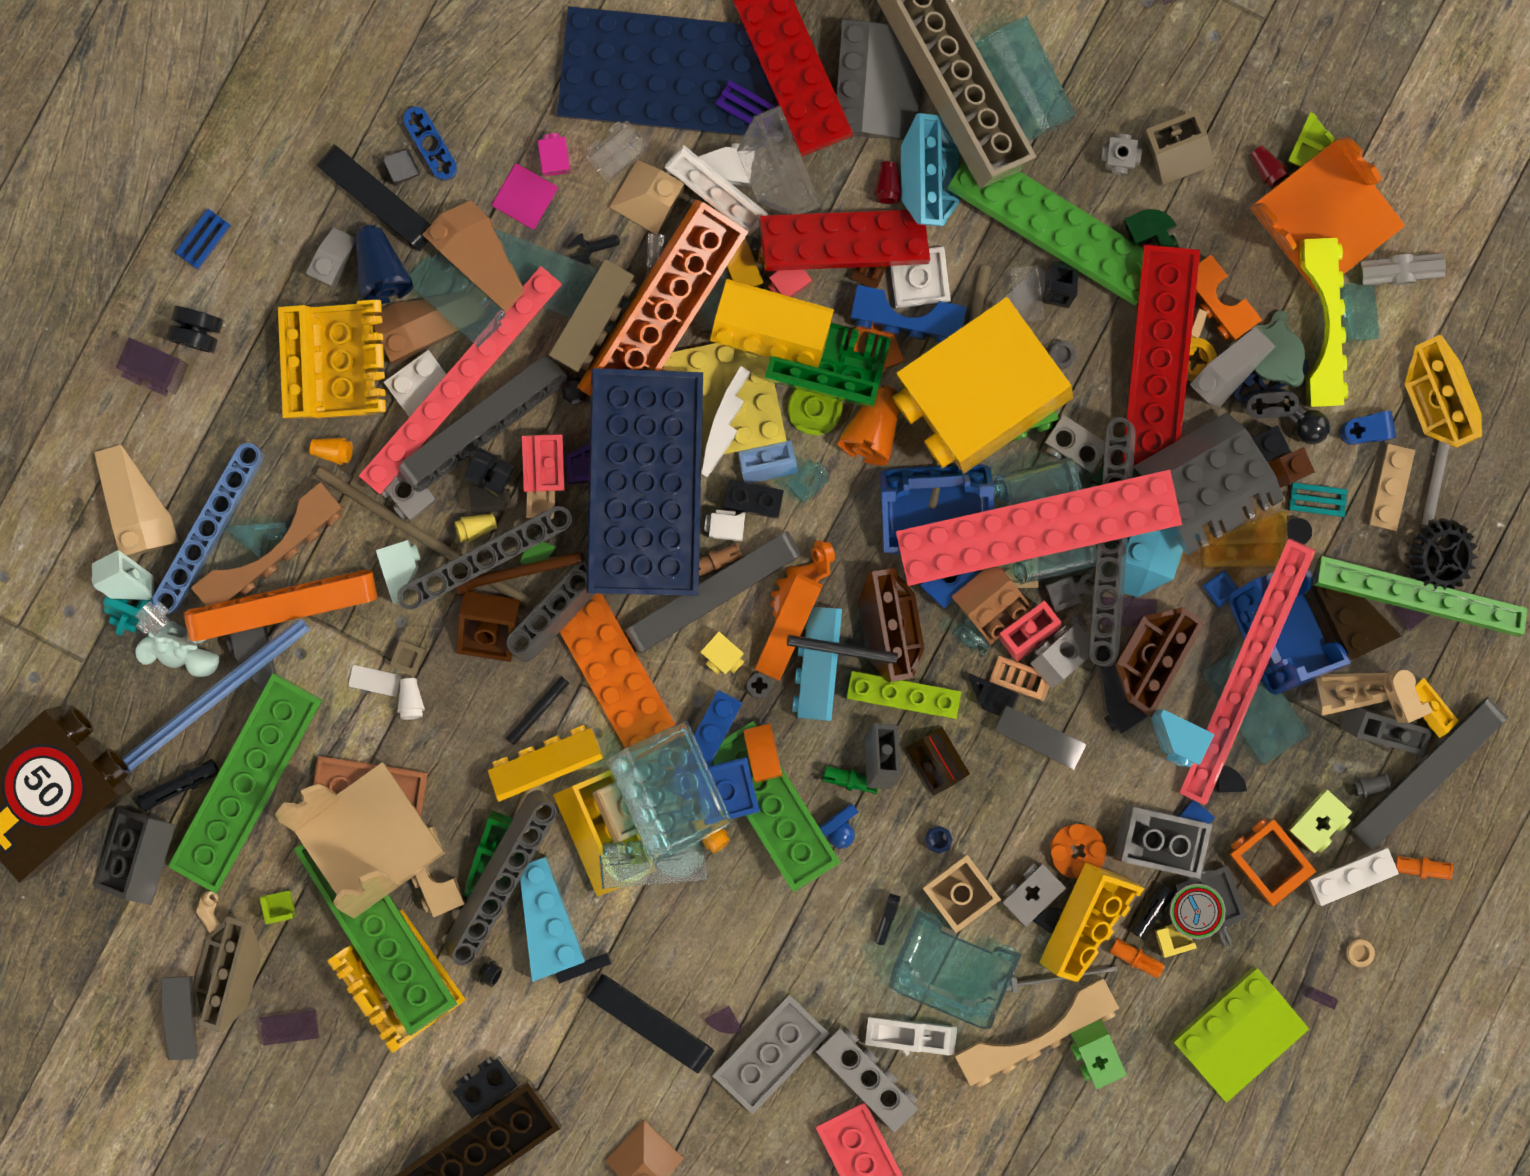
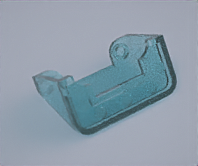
[994,458,1097,585]
[889,911,1022,1029]

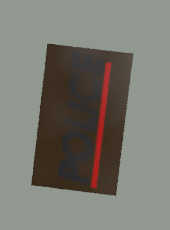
[905,727,970,796]

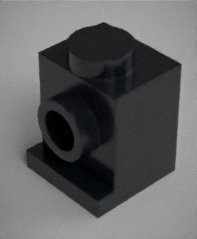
[1042,261,1078,308]

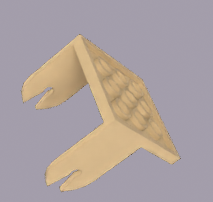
[275,762,445,918]

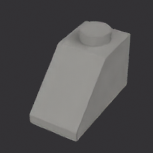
[306,227,356,289]

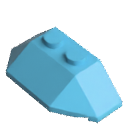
[901,113,959,227]
[1116,527,1183,597]

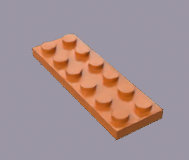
[560,594,682,763]

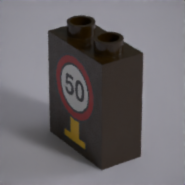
[0,706,133,883]

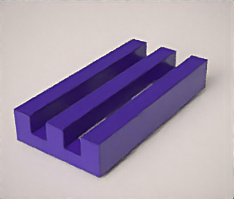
[716,80,778,133]

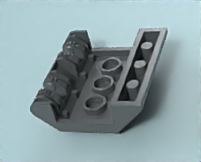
[1133,412,1284,555]

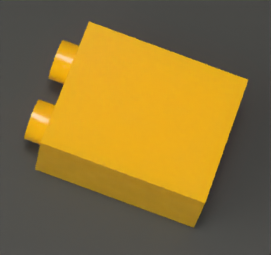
[892,297,1073,474]

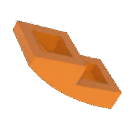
[744,723,783,783]

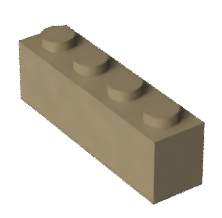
[549,259,637,374]

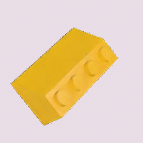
[710,279,834,368]
[488,725,605,802]
[553,769,656,897]

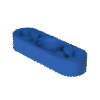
[403,107,457,181]

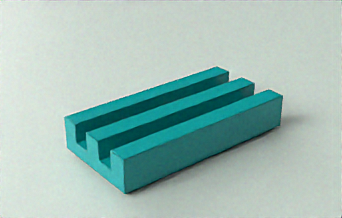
[1288,483,1348,518]

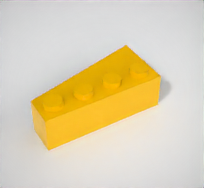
[1039,862,1145,982]

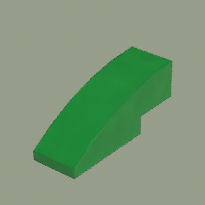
[462,811,514,903]

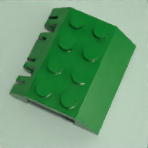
[765,323,891,408]

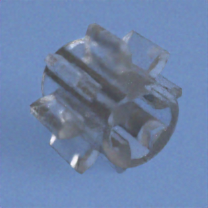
[135,601,170,635]

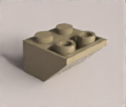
[1142,109,1215,185]

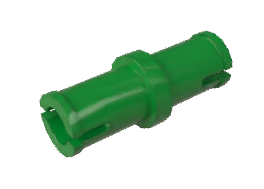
[822,765,879,795]

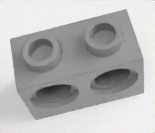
[1043,415,1106,476]

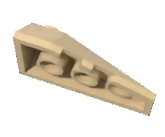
[94,445,179,558]

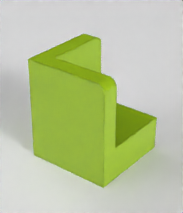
[260,890,297,925]

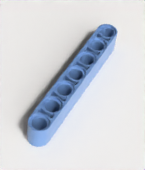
[153,443,264,614]

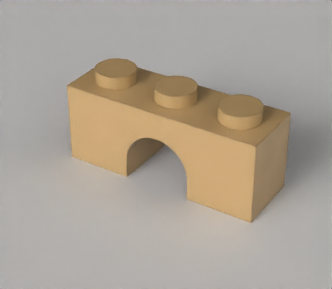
[411,826,466,918]

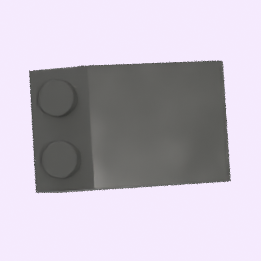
[1113,804,1213,879]

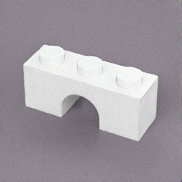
[1307,847,1399,906]

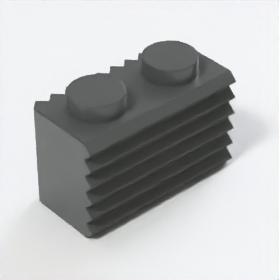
[864,723,902,789]

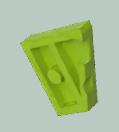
[1287,112,1335,167]

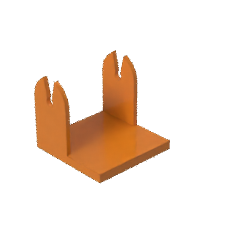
[1249,136,1406,295]

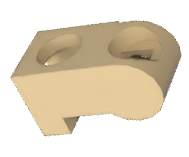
[1384,670,1432,723]

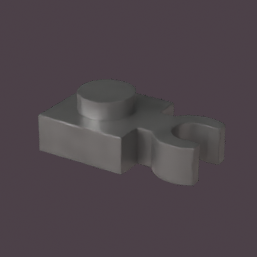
[1045,574,1094,612]

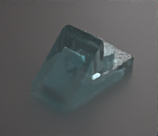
[229,522,289,558]

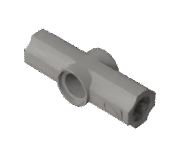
[1358,253,1446,286]

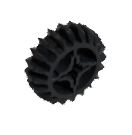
[1404,518,1479,591]

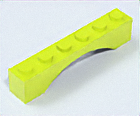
[1299,238,1348,407]

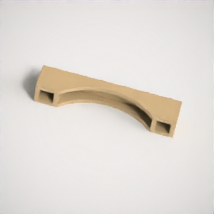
[954,977,1119,1088]

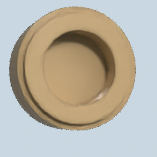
[1345,939,1375,967]

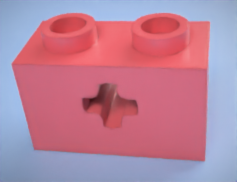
[1000,601,1061,662]

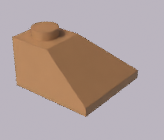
[605,1120,684,1176]

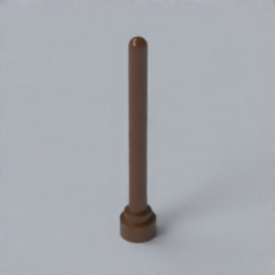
[454,552,585,596]

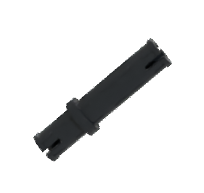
[137,758,219,812]

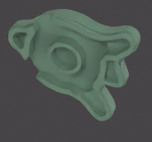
[1229,311,1305,387]

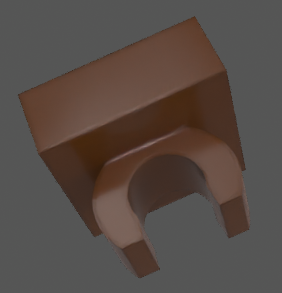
[851,266,887,289]

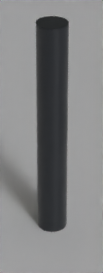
[506,676,570,745]

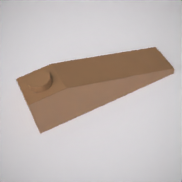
[422,200,525,312]
[373,291,493,365]

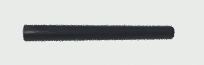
[787,635,898,664]

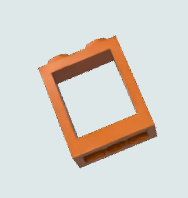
[1227,818,1317,907]

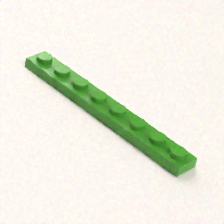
[1314,556,1528,637]

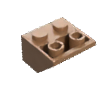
[952,566,1033,645]

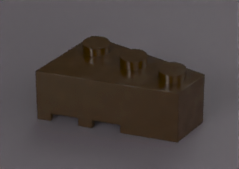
[1311,585,1402,661]

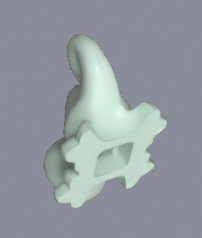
[135,620,219,677]

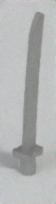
[998,966,1117,993]

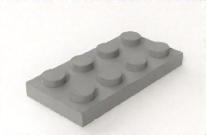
[712,994,830,1115]

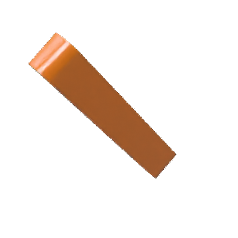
[183,570,378,641]

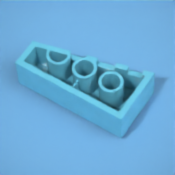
[520,856,586,982]

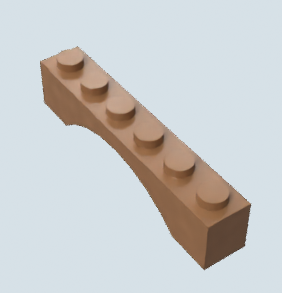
[191,482,345,606]

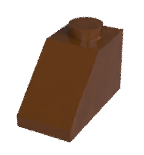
[1268,447,1315,488]

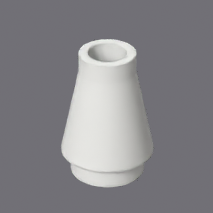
[397,678,425,720]

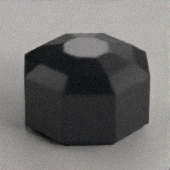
[562,377,588,405]

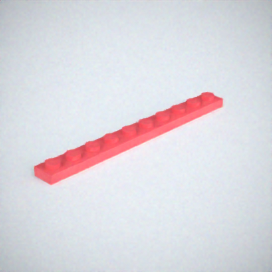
[359,266,562,495]
[1180,539,1316,805]

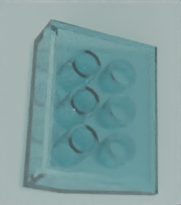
[975,16,1076,142]
[606,721,733,861]

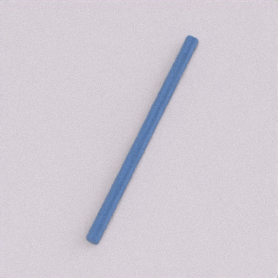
[122,619,309,771]

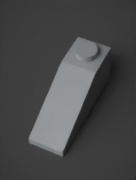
[1190,327,1276,407]

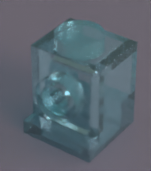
[786,461,829,505]

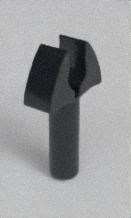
[567,233,620,264]
[875,893,901,945]

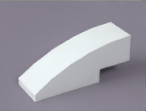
[865,1017,957,1055]

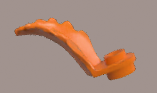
[770,540,835,622]

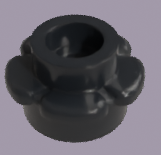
[478,960,503,987]

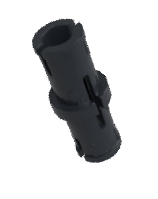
[1129,884,1175,940]

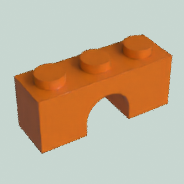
[1196,255,1262,342]

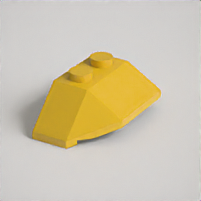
[1404,334,1482,448]

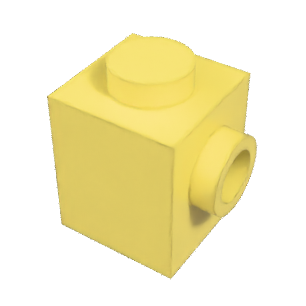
[701,632,744,675]

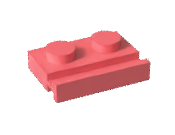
[522,435,565,492]

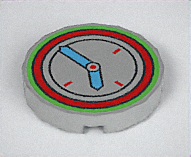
[1170,883,1226,939]

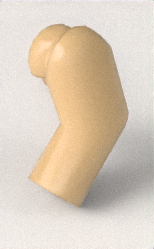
[196,890,220,933]

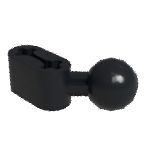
[1241,388,1330,445]

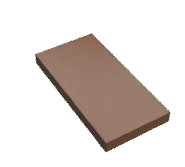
[313,756,428,816]

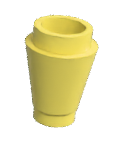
[454,513,497,543]

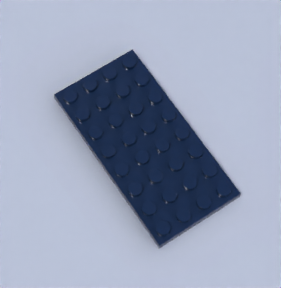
[557,6,780,140]
[586,368,703,596]

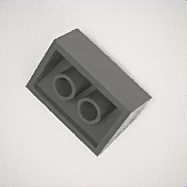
[94,807,175,905]

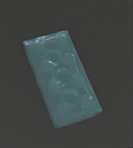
[1201,645,1310,765]

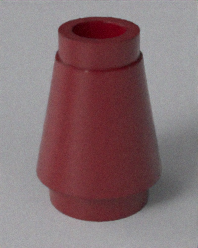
[1250,145,1288,188]
[874,161,901,204]

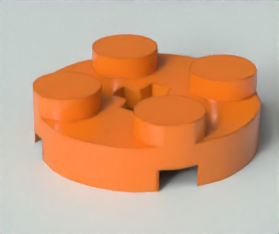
[1050,823,1107,879]

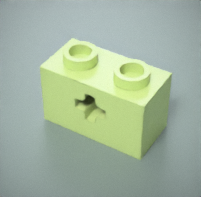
[1287,789,1352,853]

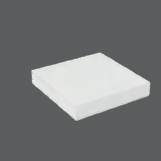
[890,247,951,309]

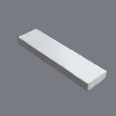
[665,145,768,236]

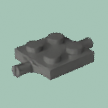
[1175,865,1248,948]

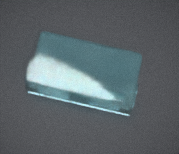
[1340,283,1380,342]

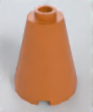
[837,386,899,466]

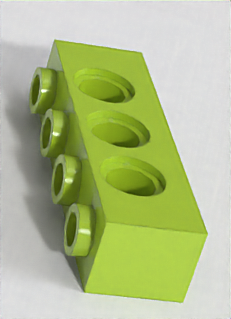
[846,671,962,719]

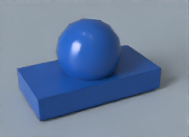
[819,804,859,849]

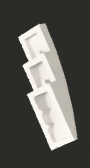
[702,366,750,479]

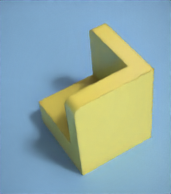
[1154,924,1197,958]

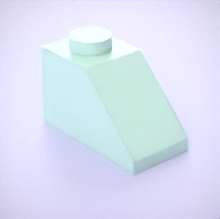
[376,540,421,604]
[92,550,155,600]

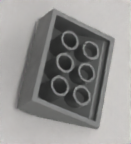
[836,20,921,140]

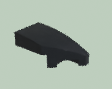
[968,673,1020,716]

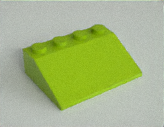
[1170,966,1309,1103]

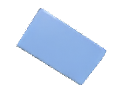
[737,440,798,483]

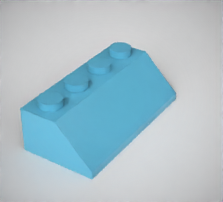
[792,607,842,721]
[1150,709,1215,768]

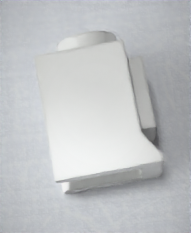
[704,510,745,541]

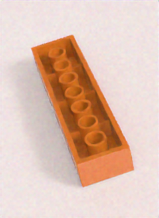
[577,200,748,396]

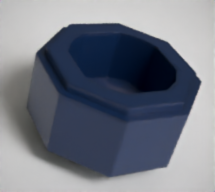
[925,826,953,854]

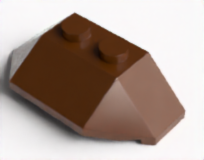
[858,568,924,682]
[1115,607,1205,717]

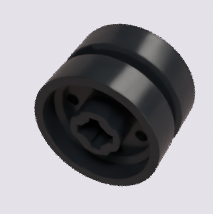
[165,306,224,354]

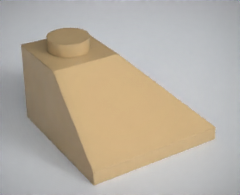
[609,160,685,235]

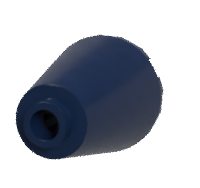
[355,225,414,304]

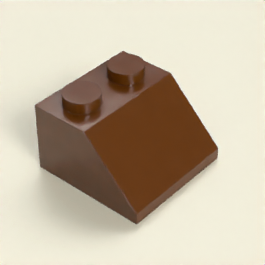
[456,592,520,662]

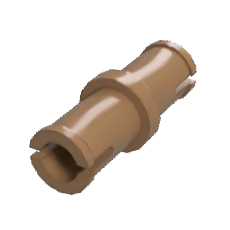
[699,542,743,577]

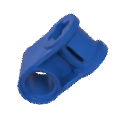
[1340,410,1397,445]

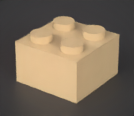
[922,854,1001,933]

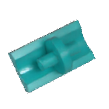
[103,596,155,637]

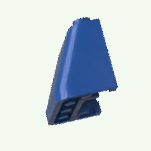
[880,464,994,554]
[1229,569,1351,695]

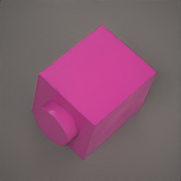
[538,133,571,177]

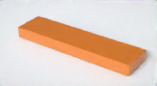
[754,574,823,681]

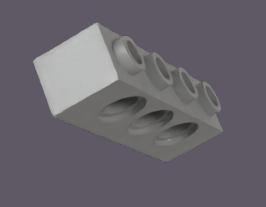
[816,1026,918,1133]

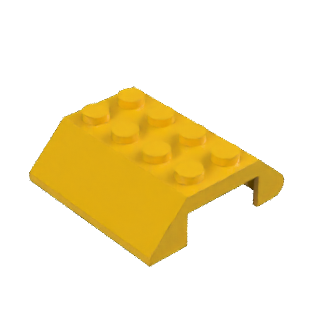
[278,300,386,419]
[327,909,466,1053]

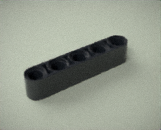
[316,144,431,252]
[586,973,715,1074]

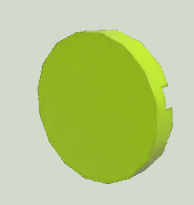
[788,389,843,436]

